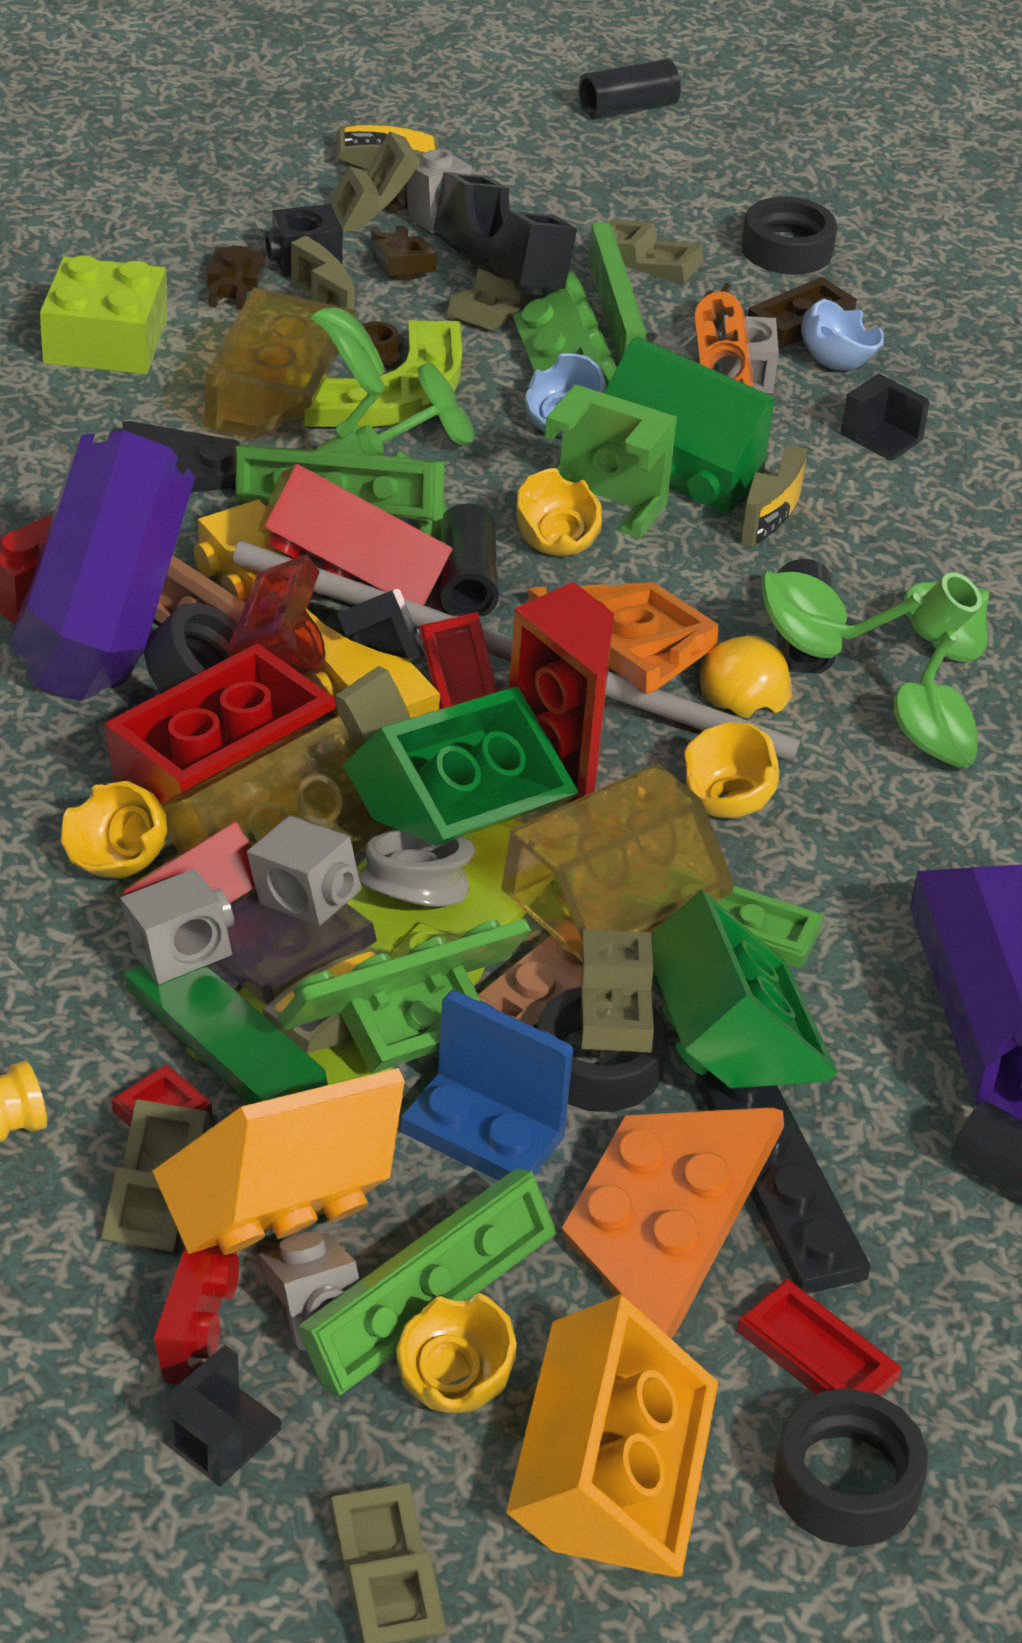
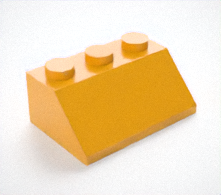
[152,1068,405,1255]
[506,1294,718,1578]

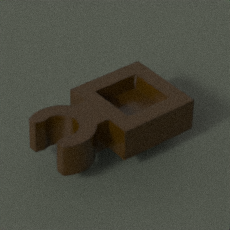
[371,225,437,280]
[207,246,265,310]

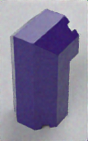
[10,430,195,701]
[909,864,1022,1119]

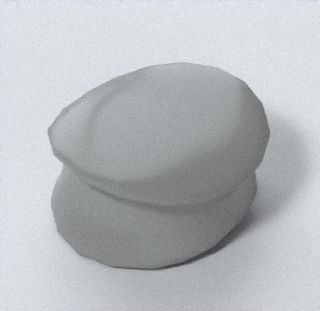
[359,830,475,907]

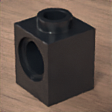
[265,204,343,277]

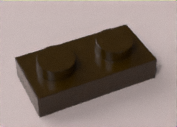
[748,277,857,348]

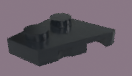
[122,421,240,492]

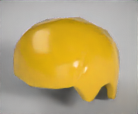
[516,468,602,557]
[699,635,793,718]
[684,722,779,819]
[60,781,167,879]
[396,1293,517,1413]

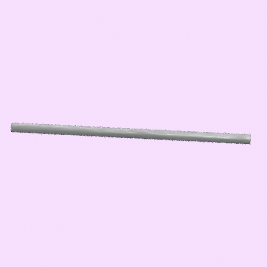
[233,541,801,763]

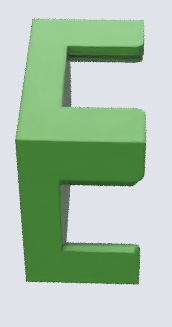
[545,384,677,539]

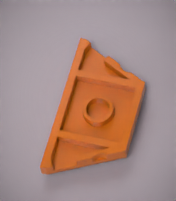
[528,582,718,694]
[562,1108,784,1339]

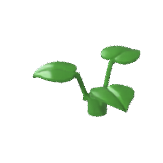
[309,308,475,540]
[761,570,989,769]

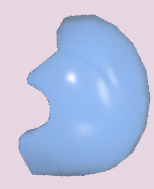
[801,299,884,371]
[524,352,607,438]

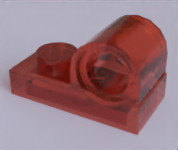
[228,554,326,675]

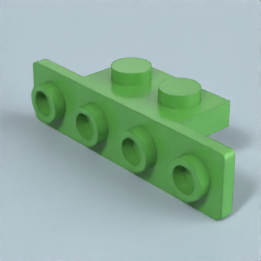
[513,270,617,388]
[278,919,532,1074]

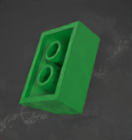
[605,337,775,514]
[343,686,579,846]
[651,889,838,1088]

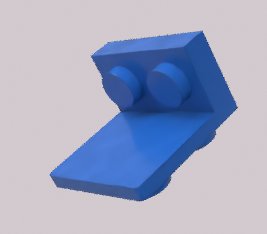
[400,990,573,1181]

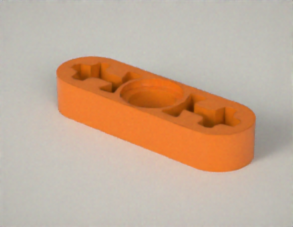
[695,292,754,388]

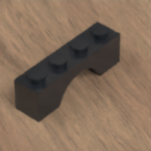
[433,172,577,295]

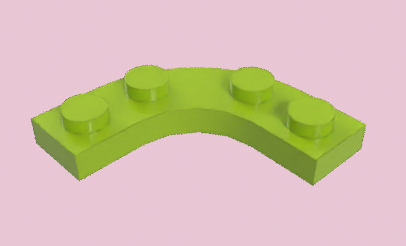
[304,320,462,427]

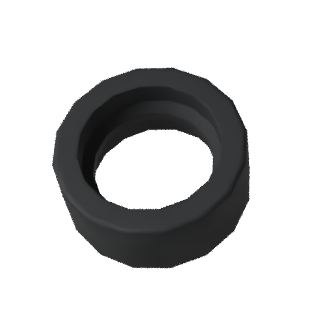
[741,197,838,275]
[144,603,255,693]
[537,986,667,1112]
[773,1388,929,1547]

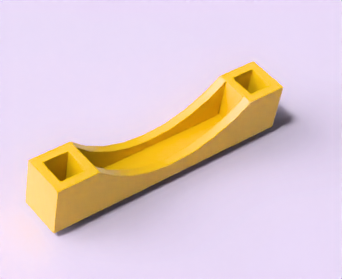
[194,499,440,718]

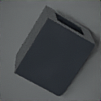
[840,373,930,460]
[336,589,426,662]
[161,1345,281,1487]

